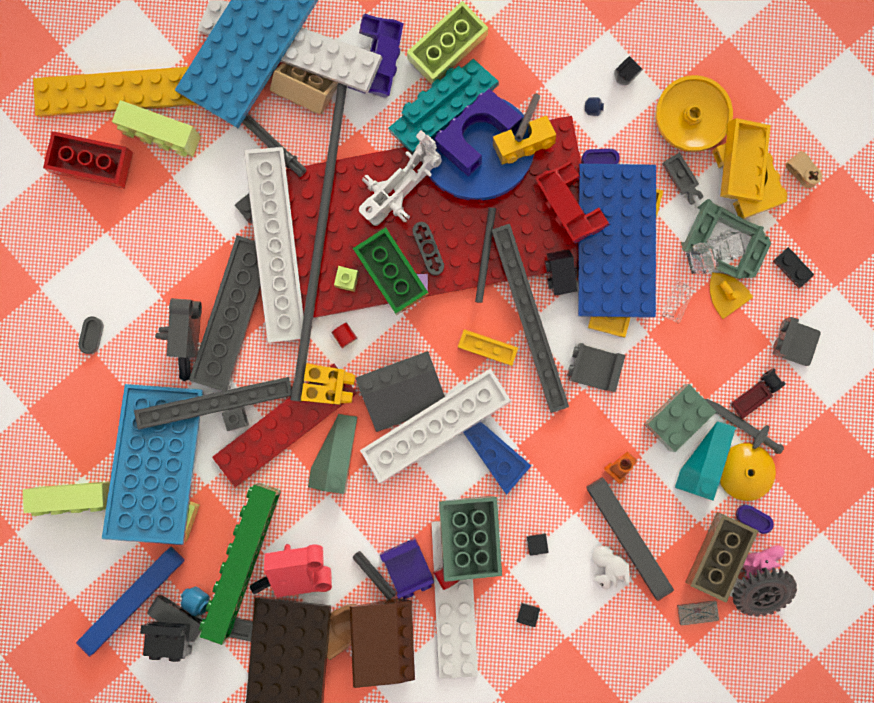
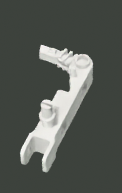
[359,130,442,226]

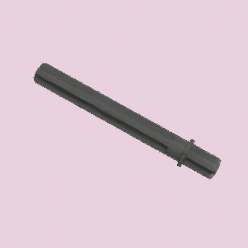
[242,114,307,177]

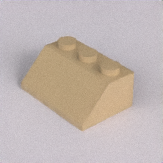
[269,63,338,115]

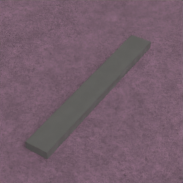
[134,377,292,430]

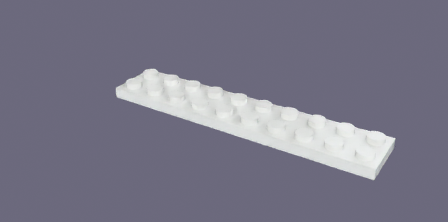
[197,0,382,93]
[244,147,304,343]

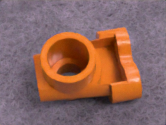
[604,451,637,485]

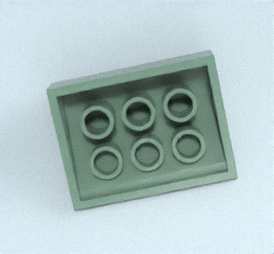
[439,496,502,582]

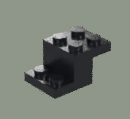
[140,621,192,662]

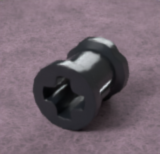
[760,368,786,393]

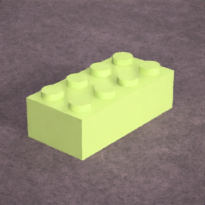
[407,1,489,85]
[112,100,201,158]
[22,481,110,516]

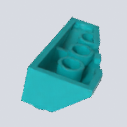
[675,421,736,501]

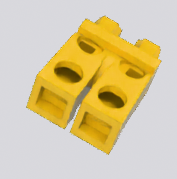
[301,363,356,405]

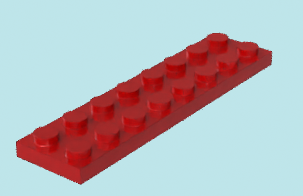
[212,363,358,488]

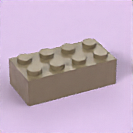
[685,512,758,603]

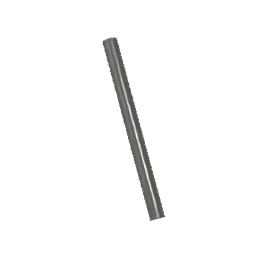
[475,207,496,303]

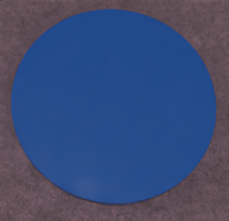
[422,98,534,200]

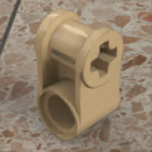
[785,151,822,188]

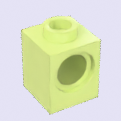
[334,266,359,292]

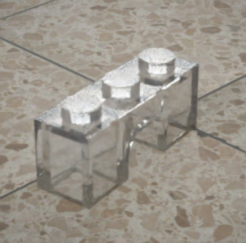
[686,230,746,274]

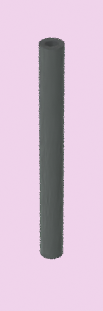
[515,93,540,142]

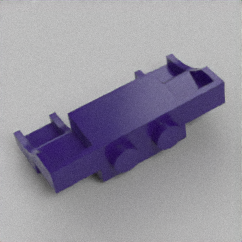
[348,13,404,98]

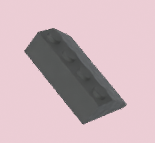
[356,351,445,432]

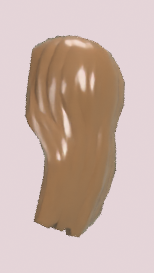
[327,604,357,660]

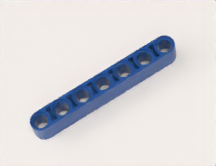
[76,546,185,657]

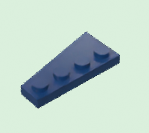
[463,421,532,495]

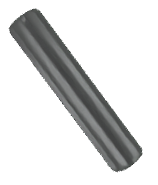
[352,551,396,600]

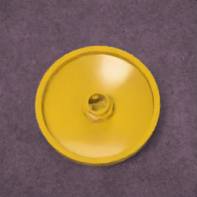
[655,75,733,152]

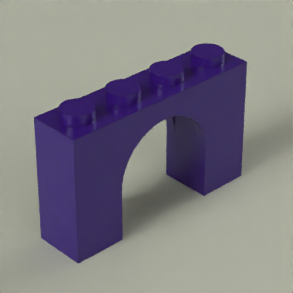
[435,89,522,177]

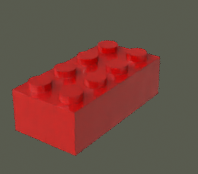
[43,131,133,189]

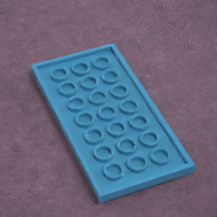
[175,0,318,128]
[101,384,203,545]

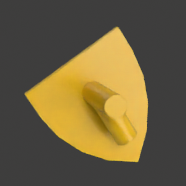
[710,272,753,319]

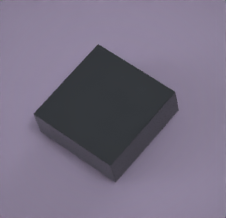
[526,533,549,556]
[516,602,540,627]

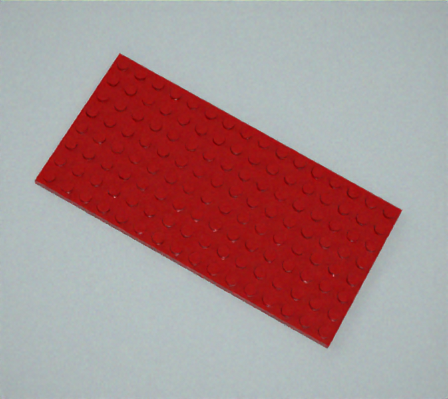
[286,115,582,318]

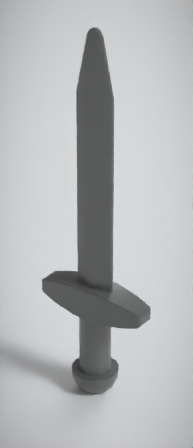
[705,399,784,454]

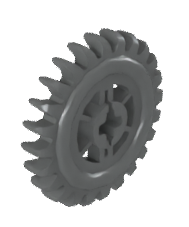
[732,567,798,617]

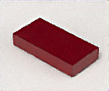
[730,381,773,419]

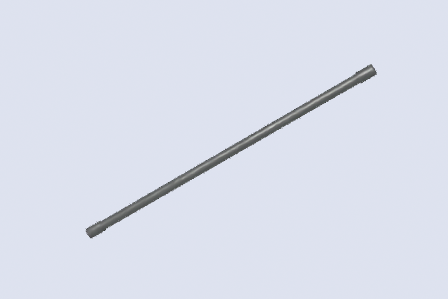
[290,83,347,402]

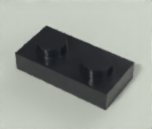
[773,247,815,288]

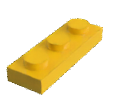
[458,329,518,366]

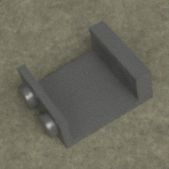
[567,343,626,393]

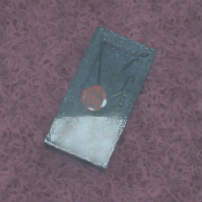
[677,600,719,626]

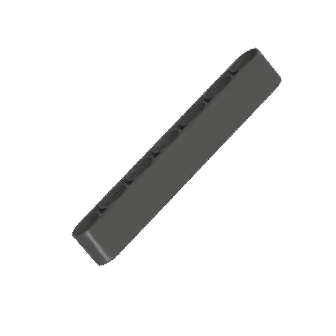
[586,477,674,601]

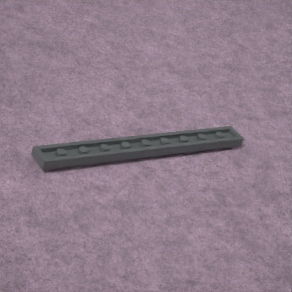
[491,224,569,413]

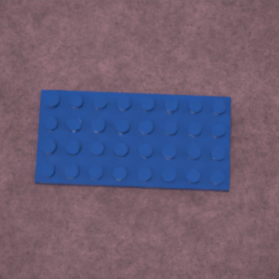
[578,164,656,318]

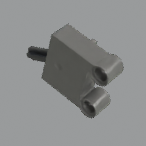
[155,298,202,381]

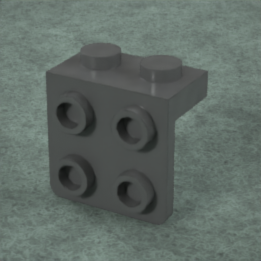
[772,317,821,366]

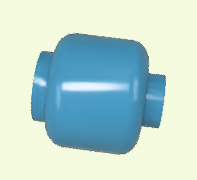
[181,586,210,616]

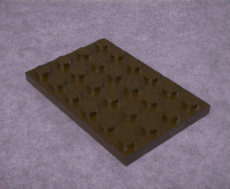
[246,597,331,703]

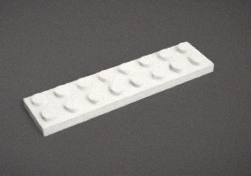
[360,368,512,484]
[431,521,478,679]

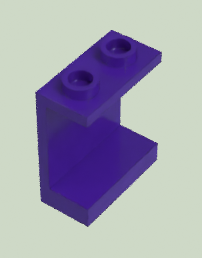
[379,537,434,599]

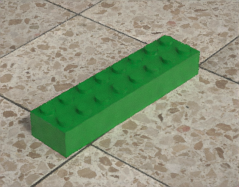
[199,483,282,645]

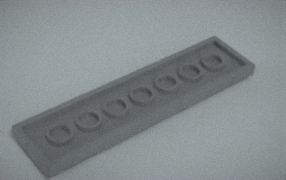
[189,235,261,391]

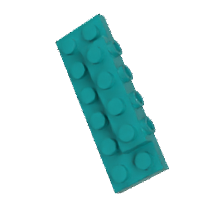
[388,58,499,154]

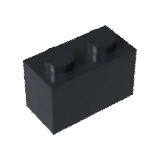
[545,249,577,296]

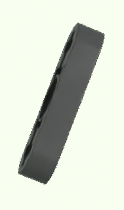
[413,222,444,276]

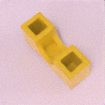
[493,115,556,165]

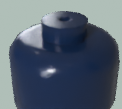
[585,97,604,116]

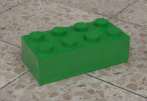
[353,227,429,316]

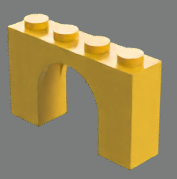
[712,143,788,219]

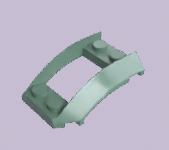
[681,199,771,279]

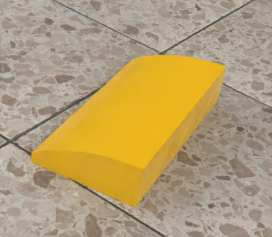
[720,118,771,201]

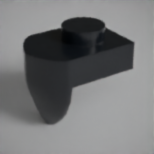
[614,56,643,85]

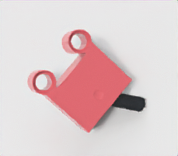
[250,544,332,598]

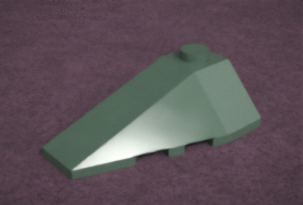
[308,414,358,494]

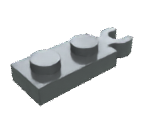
[662,152,704,205]

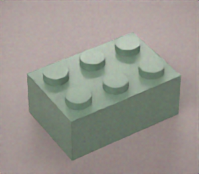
[644,384,716,452]

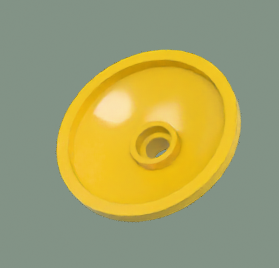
[720,443,776,501]

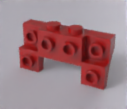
[535,161,610,244]

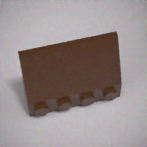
[350,598,415,688]

